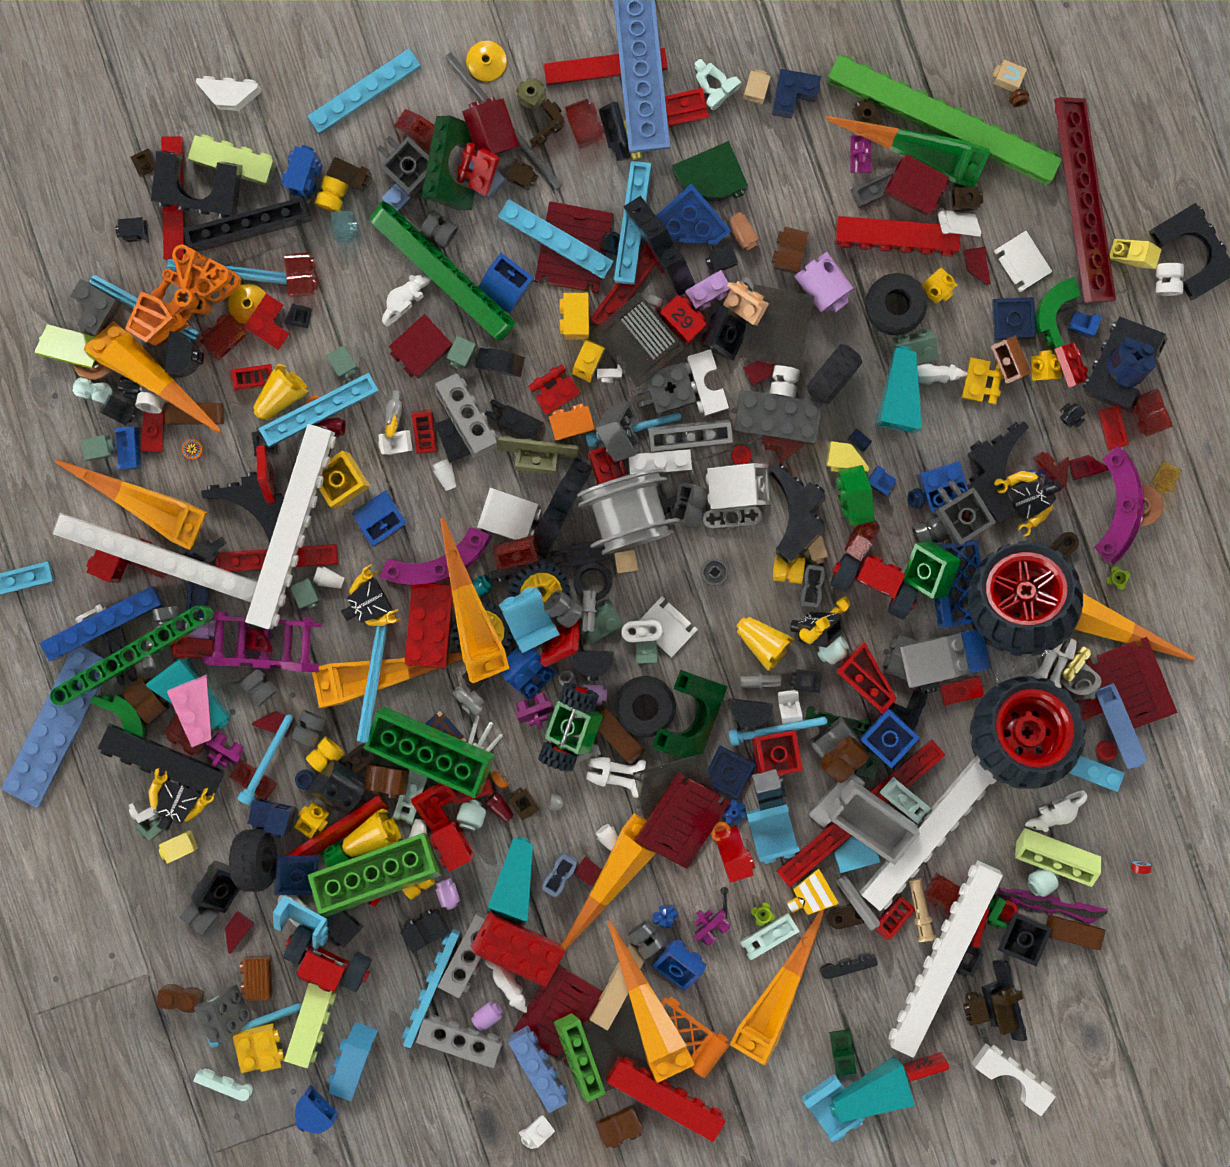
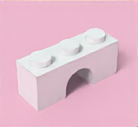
[684,349,729,417]
[629,449,692,475]

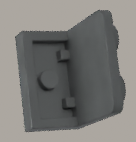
[194,985,251,1043]

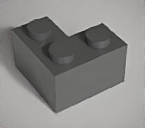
[70,279,122,336]
[596,401,641,462]

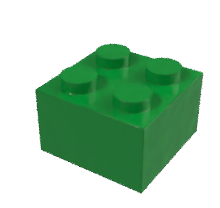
[836,465,875,526]
[903,541,961,599]

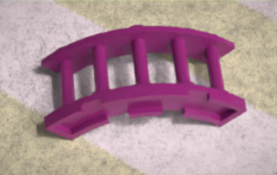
[1094,446,1144,565]
[380,526,492,584]
[203,611,322,672]

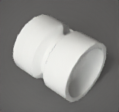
[1156,263,1184,296]
[769,365,801,398]
[135,385,164,413]

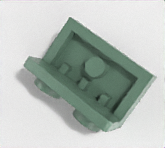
[892,329,939,364]
[579,599,624,645]

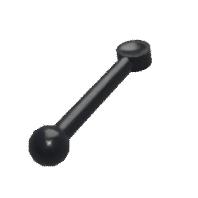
[720,887,728,920]

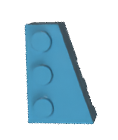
[327,1022,378,1101]

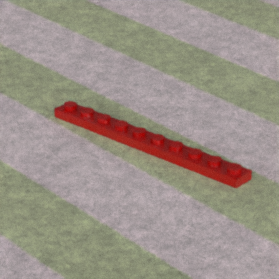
[776,739,946,887]

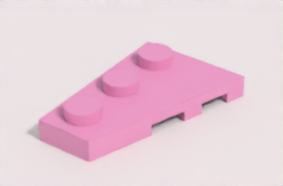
[167,675,211,747]

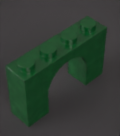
[422,115,475,210]
[652,669,728,763]

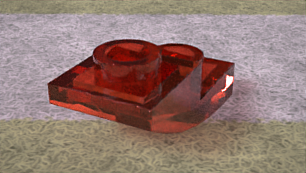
[230,760,278,800]

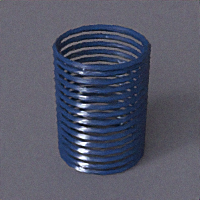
[847,428,872,452]

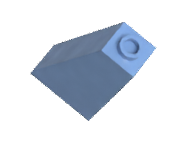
[1096,683,1147,769]

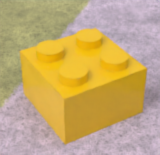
[560,293,589,340]
[319,450,371,509]

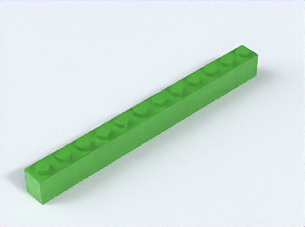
[826,55,1062,185]

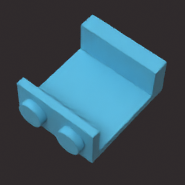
[499,587,559,653]
[746,802,800,864]
[273,896,328,951]
[802,1074,865,1142]

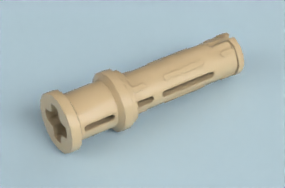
[909,878,936,942]

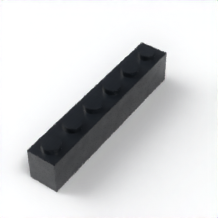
[183,197,312,252]
[98,723,224,797]

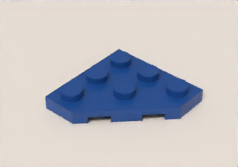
[656,183,731,245]

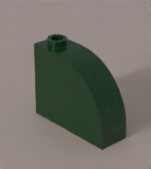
[672,141,748,201]

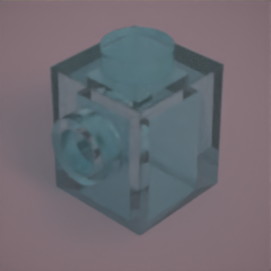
[331,211,358,243]

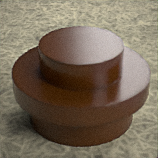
[1009,89,1029,107]

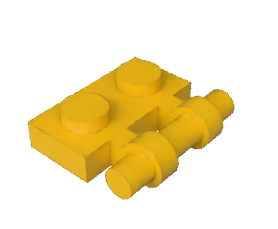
[961,357,1004,405]

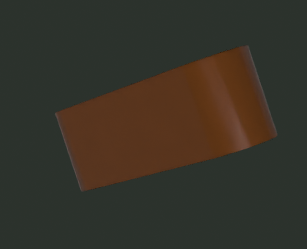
[164,403,224,425]
[598,707,645,765]
[1046,915,1106,950]

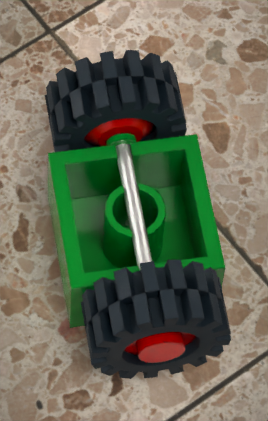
[538,683,603,772]

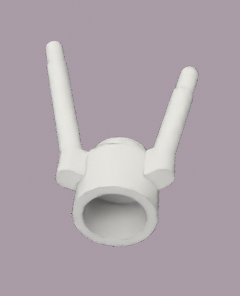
[468,715,503,752]

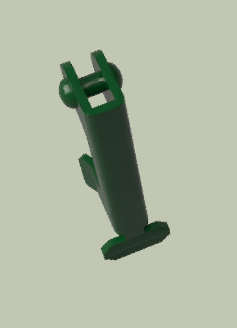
[805,706,871,733]

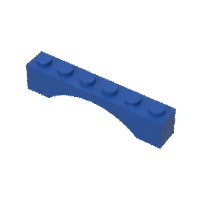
[39,586,165,661]

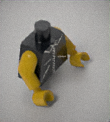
[994,471,1061,537]
[341,564,401,626]
[790,596,850,648]
[148,769,215,832]

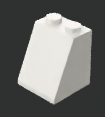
[706,463,771,509]
[477,488,541,544]

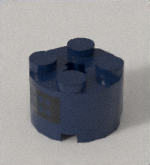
[1106,337,1156,387]

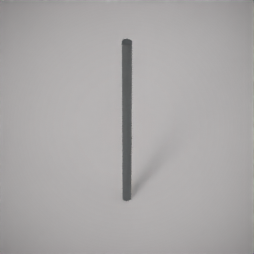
[445,53,562,190]

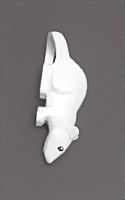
[382,275,431,326]
[917,364,968,385]
[1025,790,1087,832]
[485,960,527,1013]

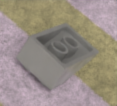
[900,633,970,688]

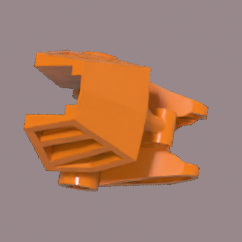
[125,245,242,347]

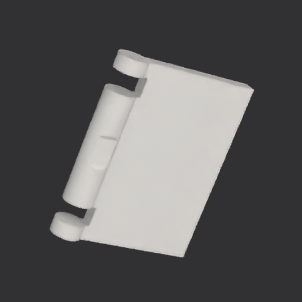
[937,208,981,237]
[993,231,1052,292]
[640,596,698,658]

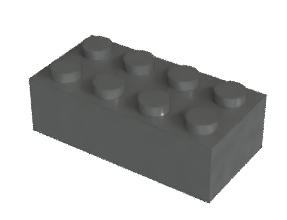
[733,390,822,445]

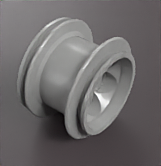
[577,468,680,555]

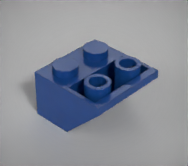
[478,253,535,313]
[916,461,968,513]
[352,490,409,547]
[500,647,558,701]

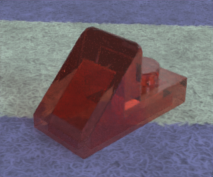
[761,436,804,464]
[1033,451,1069,488]

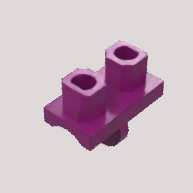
[850,135,871,173]
[515,693,554,729]
[205,732,244,768]
[694,909,731,946]

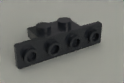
[884,690,928,770]
[981,960,1027,1041]

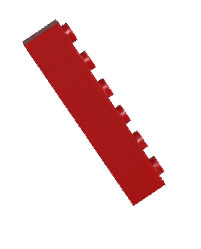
[834,216,961,257]
[606,1056,726,1143]

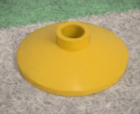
[466,41,507,82]
[228,284,266,324]

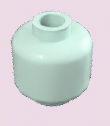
[817,635,849,665]
[457,800,486,831]
[1027,867,1059,897]

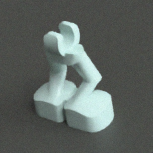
[695,59,742,110]
[73,377,114,403]

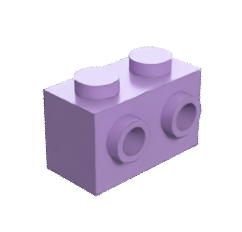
[685,270,731,311]

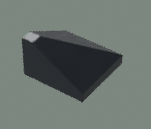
[285,303,312,328]

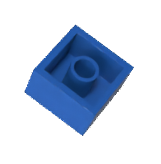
[860,708,920,768]

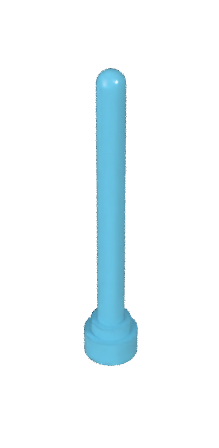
[585,413,681,449]
[237,715,293,806]
[729,717,827,746]
[207,1003,302,1048]

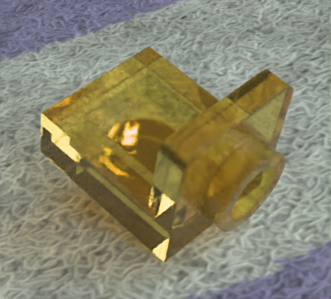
[1150,461,1182,494]

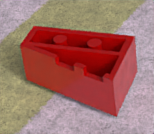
[835,641,897,714]
[714,826,756,883]

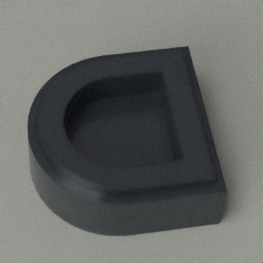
[599,232,620,255]

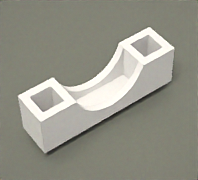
[971,1043,1056,1116]

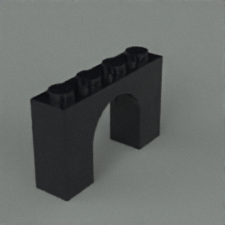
[151,150,243,218]
[1149,203,1230,301]
[1083,316,1168,413]

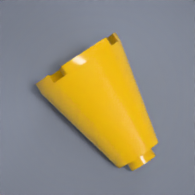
[253,364,309,420]
[736,616,794,671]
[342,809,401,857]

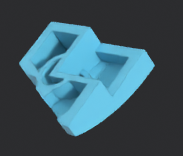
[833,835,880,873]

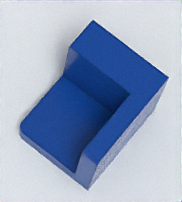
[1067,311,1102,338]
[868,466,896,497]

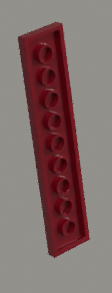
[1054,97,1116,303]

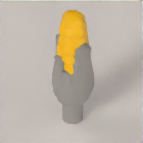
[385,390,402,438]

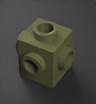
[516,78,547,111]

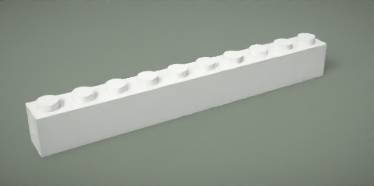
[245,424,336,629]
[53,513,258,602]
[859,755,997,911]
[888,860,1003,1058]

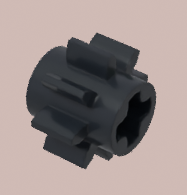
[118,376,141,399]
[1060,403,1086,428]

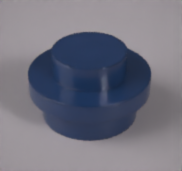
[907,488,925,509]
[295,769,316,790]

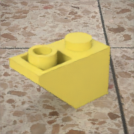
[1110,239,1162,269]
[826,441,869,473]
[159,830,198,864]

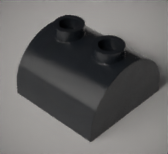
[701,306,751,361]
[165,331,204,377]
[572,650,614,681]
[729,698,773,732]
[307,759,365,813]
[191,861,240,913]
[997,911,1052,967]

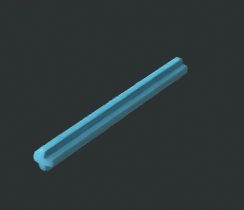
[167,259,289,285]
[89,275,200,341]
[357,625,388,743]

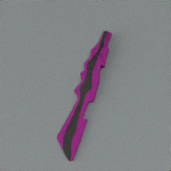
[997,887,1108,924]

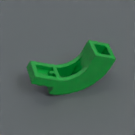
[1035,277,1081,351]
[91,693,147,738]

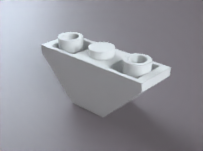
[196,76,261,111]

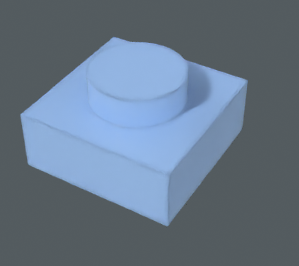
[382,183,411,212]

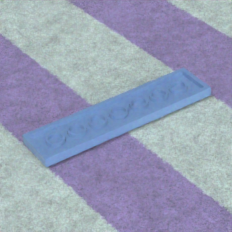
[613,0,670,153]
[1,646,105,808]

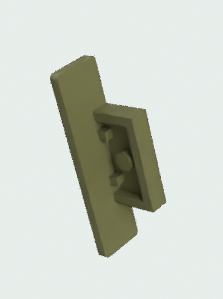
[497,436,579,475]

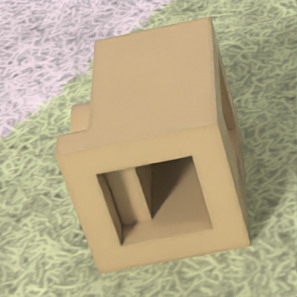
[804,535,828,565]

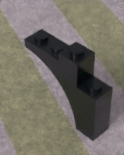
[623,196,696,296]
[967,421,1029,524]
[527,458,592,559]
[768,462,826,567]
[201,472,284,543]

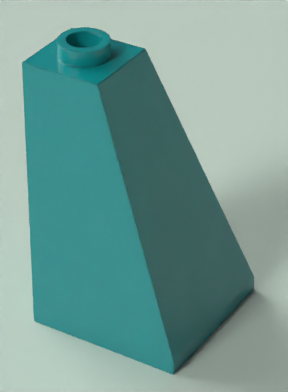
[875,346,922,433]
[146,658,232,730]
[486,836,533,926]
[830,1057,915,1123]

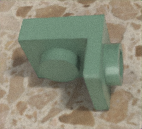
[636,640,658,664]
[136,817,163,841]

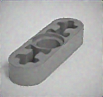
[702,506,762,529]

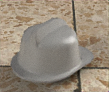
[1060,660,1102,700]

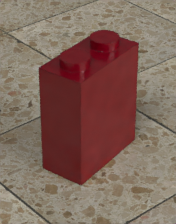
[462,97,520,154]
[883,154,949,216]
[388,314,453,379]

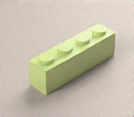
[188,134,277,187]
[1015,828,1101,887]
[284,982,337,1069]

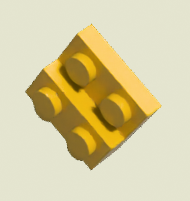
[233,1024,285,1073]

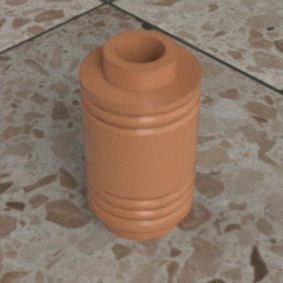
[727,212,760,251]

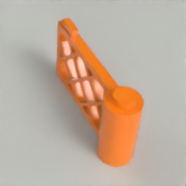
[660,995,730,1078]

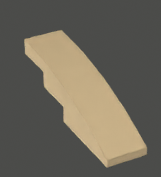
[589,944,645,1030]

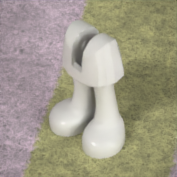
[1026,638,1077,688]
[586,757,646,798]

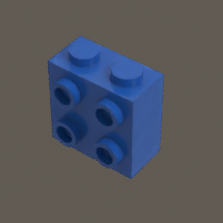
[281,145,323,200]

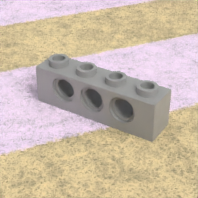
[435,373,498,459]
[648,419,733,452]
[437,911,487,998]
[416,1014,503,1068]

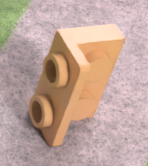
[723,281,769,325]

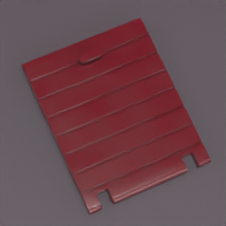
[534,201,613,294]
[1084,637,1178,729]
[634,772,731,869]
[513,964,603,1065]

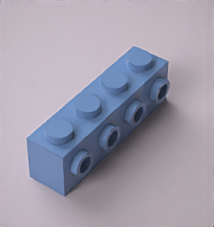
[508,1026,569,1113]

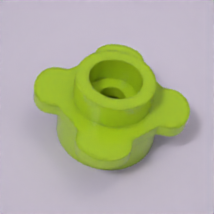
[1106,566,1130,590]
[751,902,775,926]

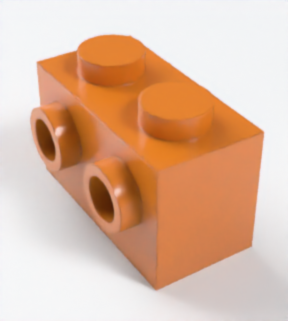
[549,404,595,442]

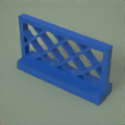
[934,540,981,628]

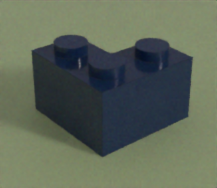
[772,69,821,119]
[247,798,296,838]

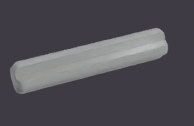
[837,876,880,930]

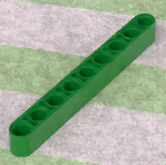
[370,201,516,341]
[50,605,213,705]

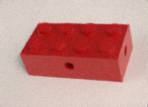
[404,583,453,669]
[470,911,566,987]

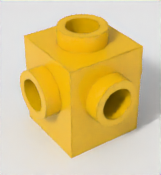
[922,267,957,304]
[1031,350,1062,381]
[294,801,330,839]

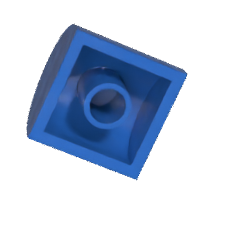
[651,939,707,991]
[295,1084,339,1133]

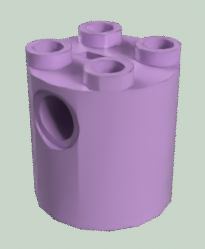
[794,252,854,313]

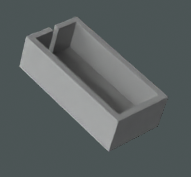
[827,779,920,865]

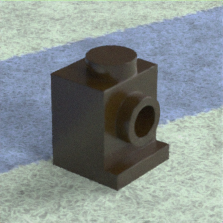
[852,99,883,125]
[506,158,539,191]
[951,186,983,212]
[509,787,540,821]
[963,992,990,1026]

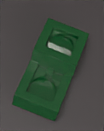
[829,1029,857,1076]

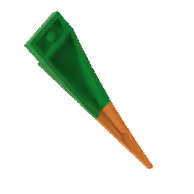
[826,116,990,187]

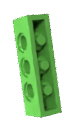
[554,1014,606,1102]

